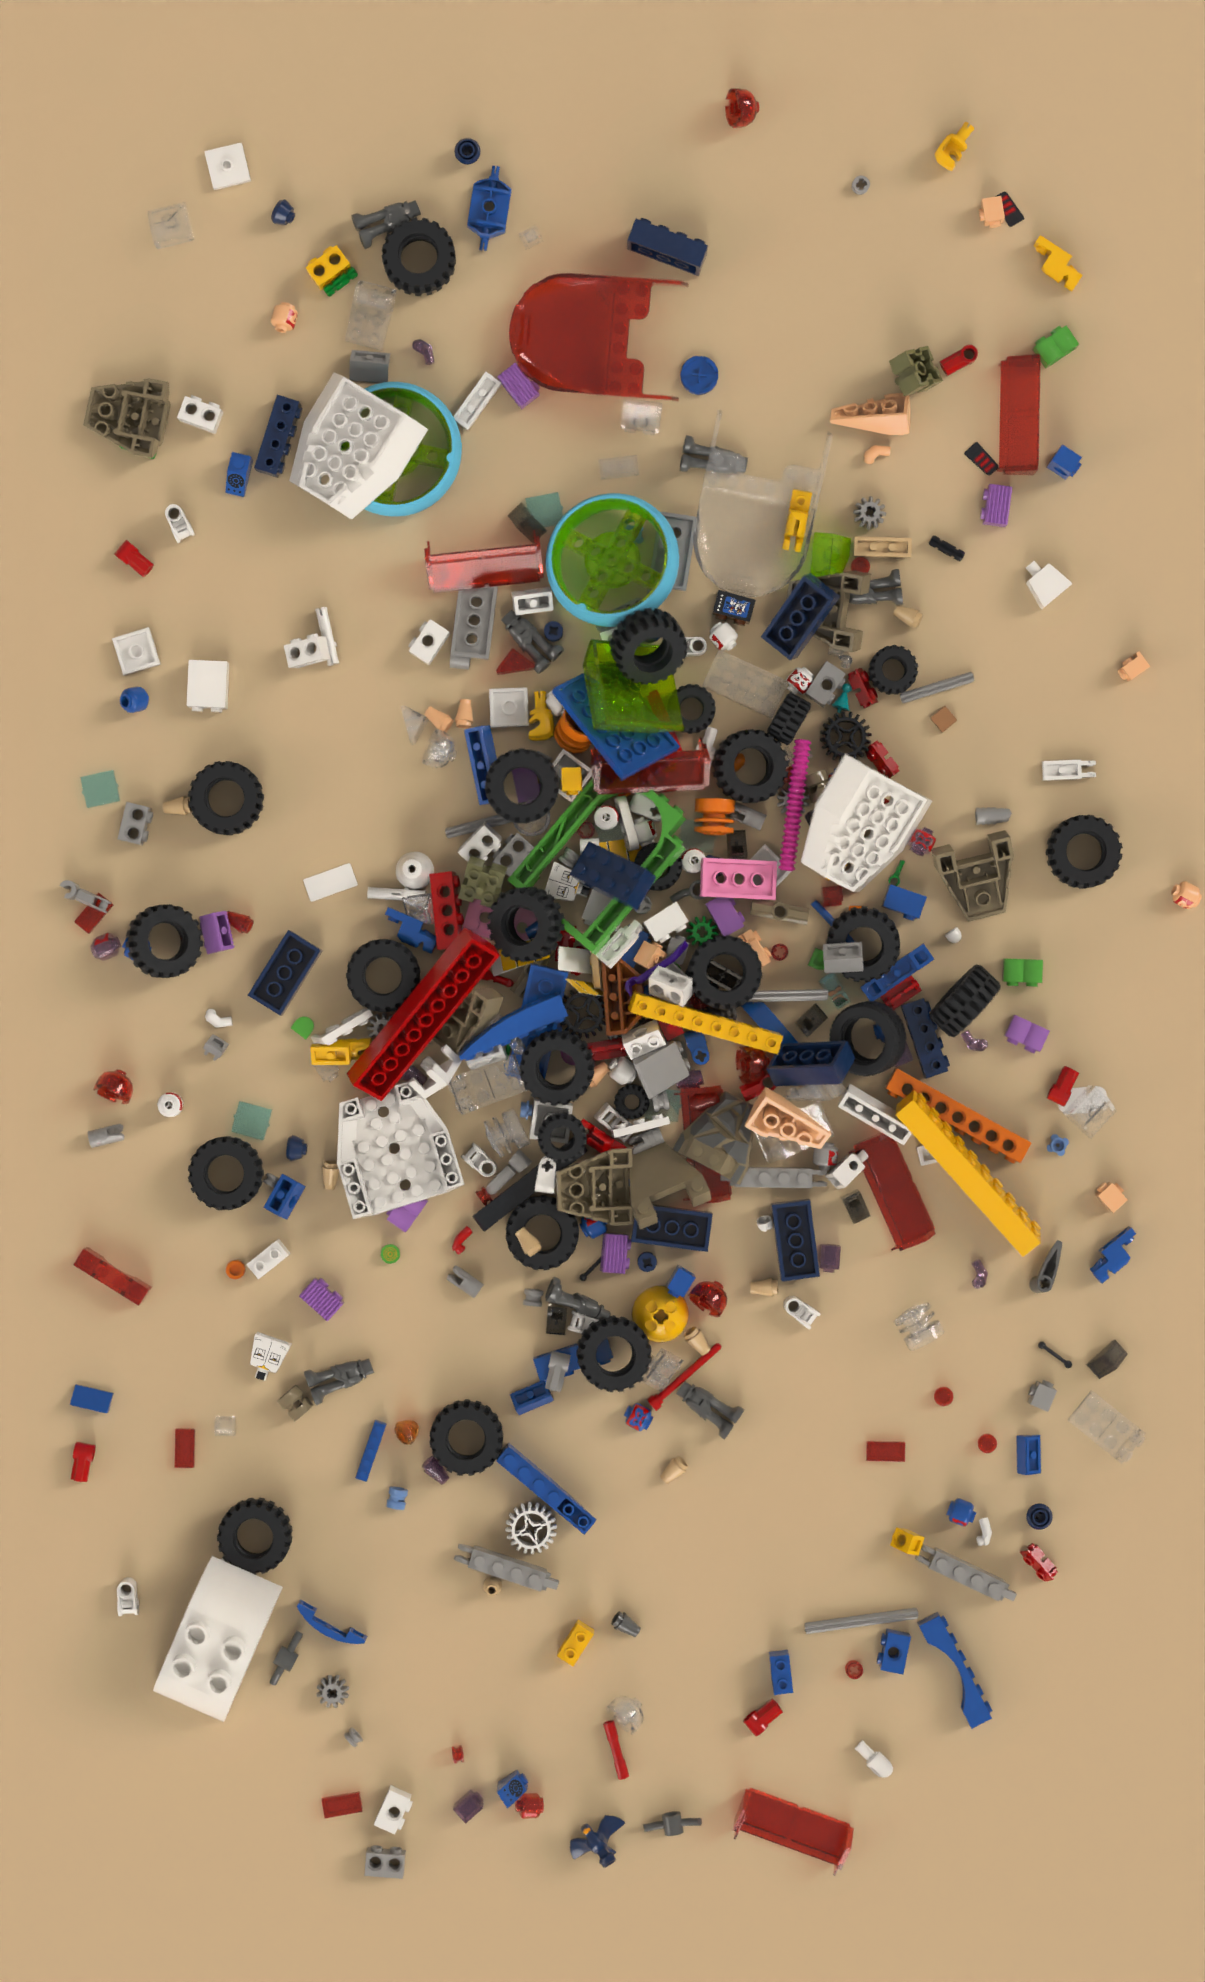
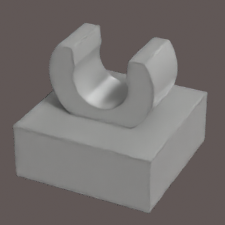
[203,1034,229,1061]

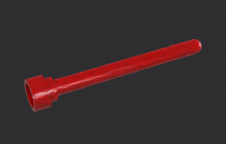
[647,1343,721,1411]

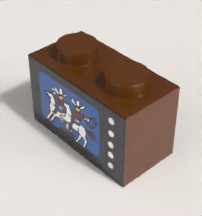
[712,590,756,626]

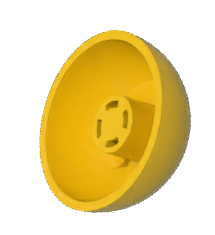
[632,1286,689,1343]

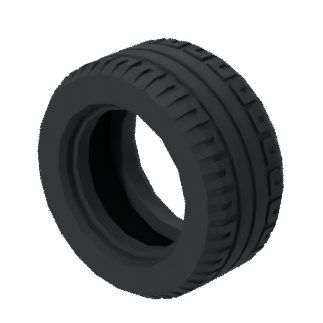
[829,1001,907,1076]

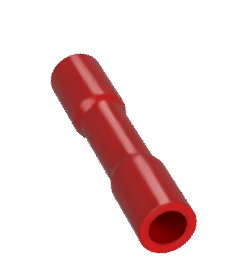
[603,1720,629,1780]

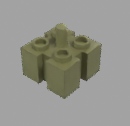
[889,346,943,396]
[458,856,508,908]

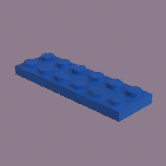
[507,963,569,1079]

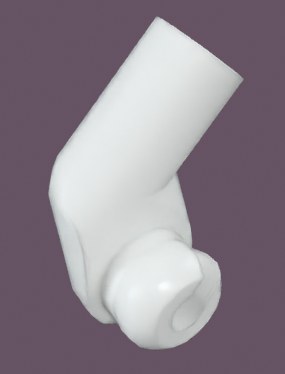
[205,1009,233,1028]

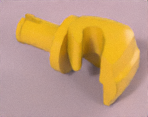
[934,122,974,171]
[529,691,554,741]

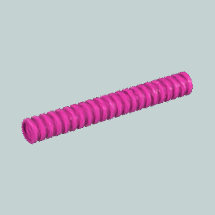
[778,739,811,871]

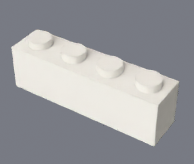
[838,1083,912,1145]

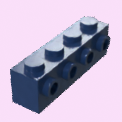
[254,395,303,478]
[901,998,950,1078]

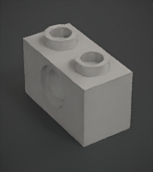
[805,661,846,707]

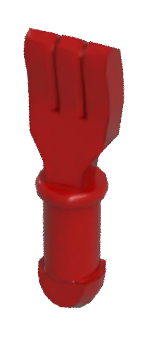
[481,970,514,987]

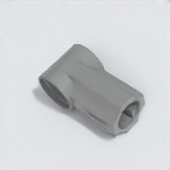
[545,1351,571,1392]

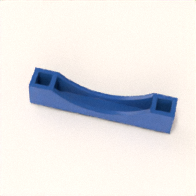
[917,1612,992,1729]

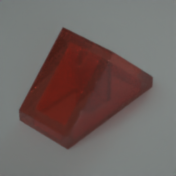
[496,648,535,675]

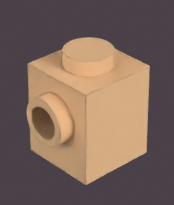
[979,196,1005,228]
[633,941,667,970]
[1095,1182,1127,1213]

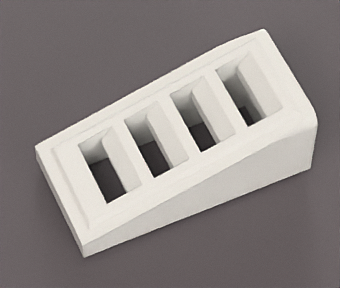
[594,1102,633,1143]

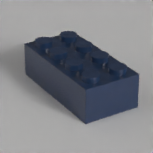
[627,218,708,276]
[761,573,841,660]
[570,841,656,911]
[248,930,323,1016]
[766,1041,855,1086]
[771,1199,820,1281]
[631,1204,713,1252]

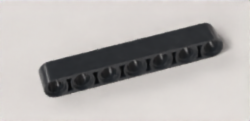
[472,1137,588,1231]

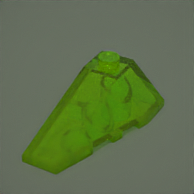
[810,532,851,577]

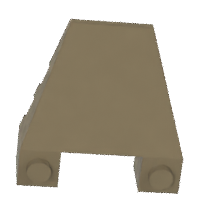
[787,571,871,652]
[931,830,1014,922]
[432,987,504,1055]
[629,1142,711,1230]

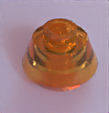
[394,1420,419,1445]

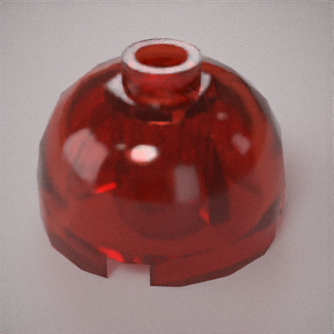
[725,88,759,128]
[735,1046,770,1085]
[93,1069,133,1104]
[688,1281,728,1317]

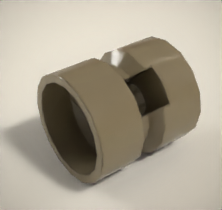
[804,769,828,803]
[277,1385,313,1421]

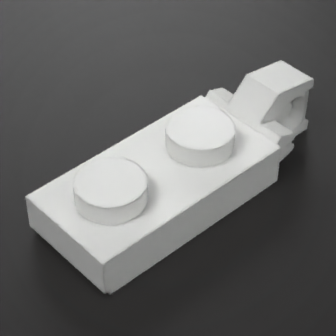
[596,920,643,969]

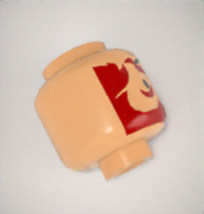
[271,302,298,333]
[1171,881,1202,909]

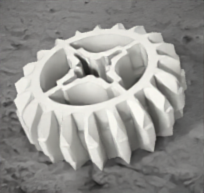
[505,1502,557,1555]

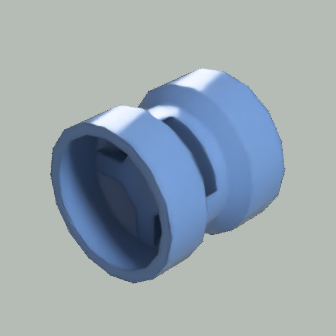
[386,1486,408,1510]

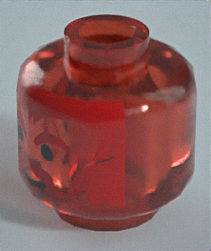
[515,1793,544,1819]

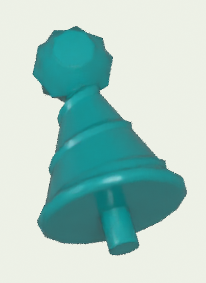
[831,683,852,713]

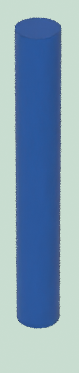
[811,900,855,943]

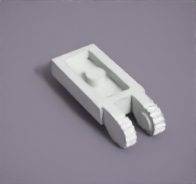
[1042,760,1096,781]

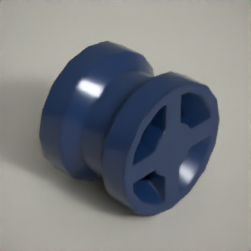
[544,621,563,642]
[638,1252,657,1272]

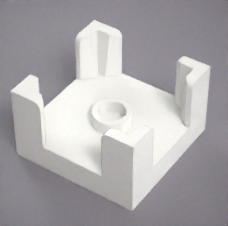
[408,1045,462,1099]

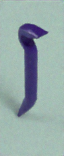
[625,941,688,996]

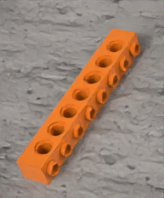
[884,1068,1032,1164]

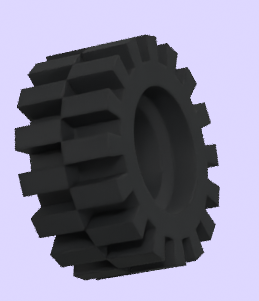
[614,1084,650,1119]

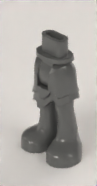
[351,201,421,249]
[680,435,748,474]
[849,569,903,605]
[501,610,564,674]
[545,1277,610,1319]
[304,1359,374,1406]
[676,1381,745,1440]

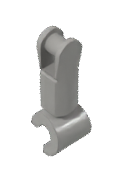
[59,880,111,913]
[486,1149,532,1195]

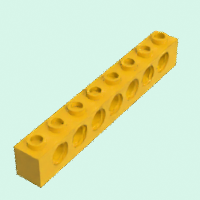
[628,991,783,1055]

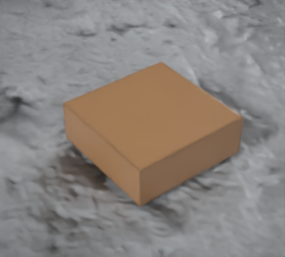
[930,706,957,733]

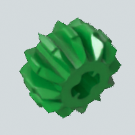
[686,916,718,947]

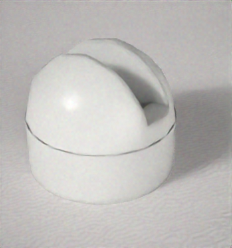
[945,927,962,943]
[756,1215,773,1232]

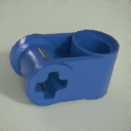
[684,1030,710,1065]

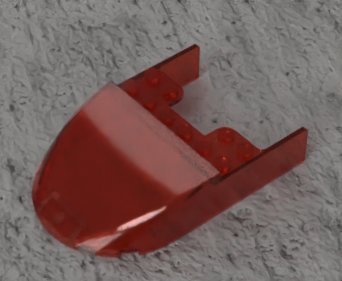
[509,273,689,402]

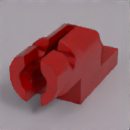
[572,1118,627,1153]

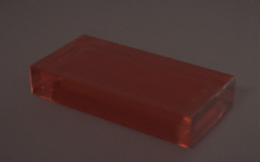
[74,892,114,934]
[174,1428,195,1468]
[866,1441,905,1462]
[321,1791,363,1818]

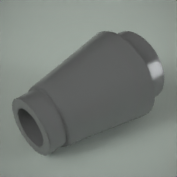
[611,1611,641,1637]

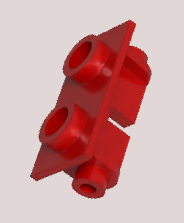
[847,668,878,709]
[865,740,900,779]
[880,975,922,1011]
[587,1038,627,1061]
[1020,1543,1058,1581]

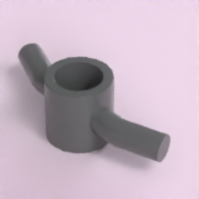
[670,880,705,903]
[270,1631,303,1685]
[643,1811,702,1836]

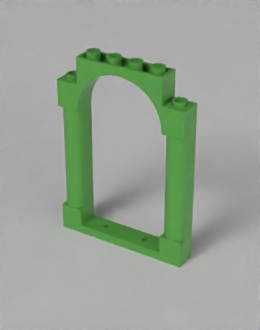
[508,772,686,955]

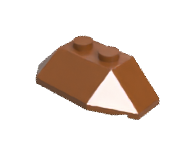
[601,958,644,1036]

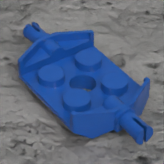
[467,166,512,251]

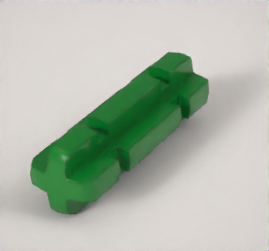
[323,267,358,297]

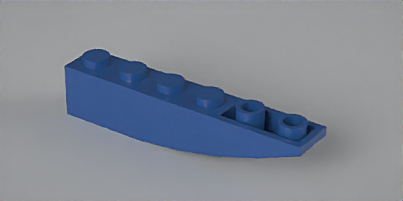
[458,992,568,1061]
[496,1443,597,1535]

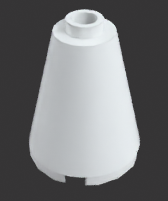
[396,852,434,890]

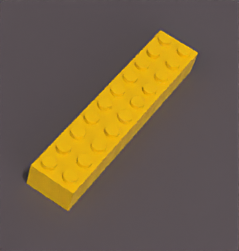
[895,1090,1041,1257]

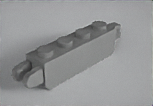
[720,1167,827,1188]
[454,1544,559,1592]
[915,1544,1017,1601]

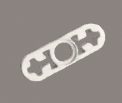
[614,795,639,851]

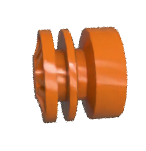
[554,710,592,753]
[694,798,735,836]

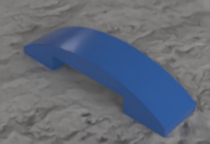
[860,943,934,1001]
[741,1002,798,1044]
[297,1599,367,1644]

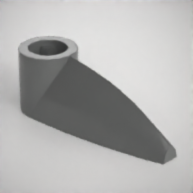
[1029,1240,1062,1293]

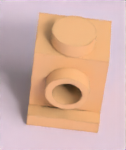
[1118,651,1150,682]

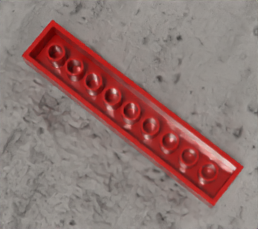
[346,927,500,1101]

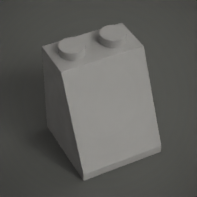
[632,1038,691,1099]

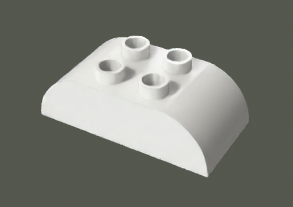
[153,1556,283,1722]

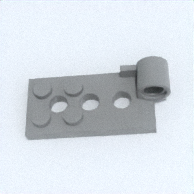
[646,511,697,598]
[450,581,498,670]

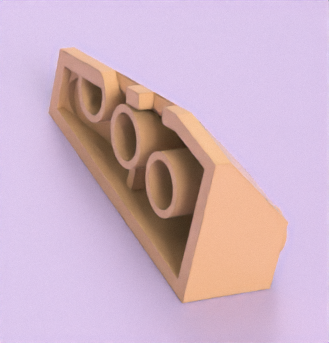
[830,393,911,435]
[745,1087,831,1149]

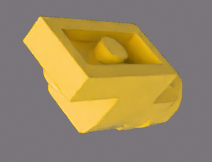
[1033,235,1082,291]
[782,489,812,552]
[310,1038,372,1065]

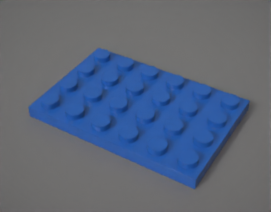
[552,660,680,780]

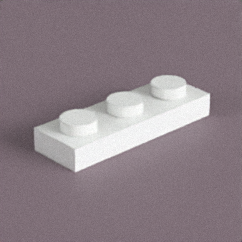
[453,372,502,430]
[611,1114,670,1138]

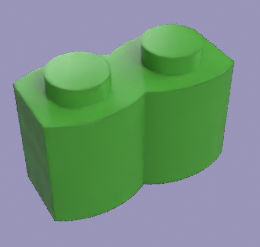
[1033,325,1079,369]
[1002,958,1043,987]

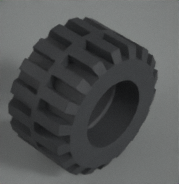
[868,645,918,695]
[667,684,716,734]
[767,692,811,745]
[634,842,682,891]
[538,1112,587,1163]

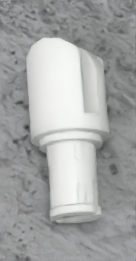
[855,1740,893,1778]

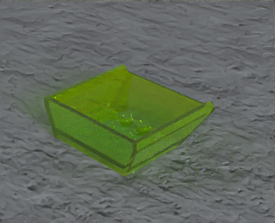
[583,639,684,733]

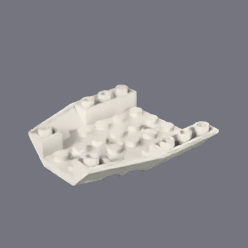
[289,372,428,519]
[801,754,932,892]
[337,1081,465,1219]

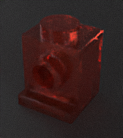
[821,885,843,907]

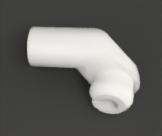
[976,1518,992,1546]

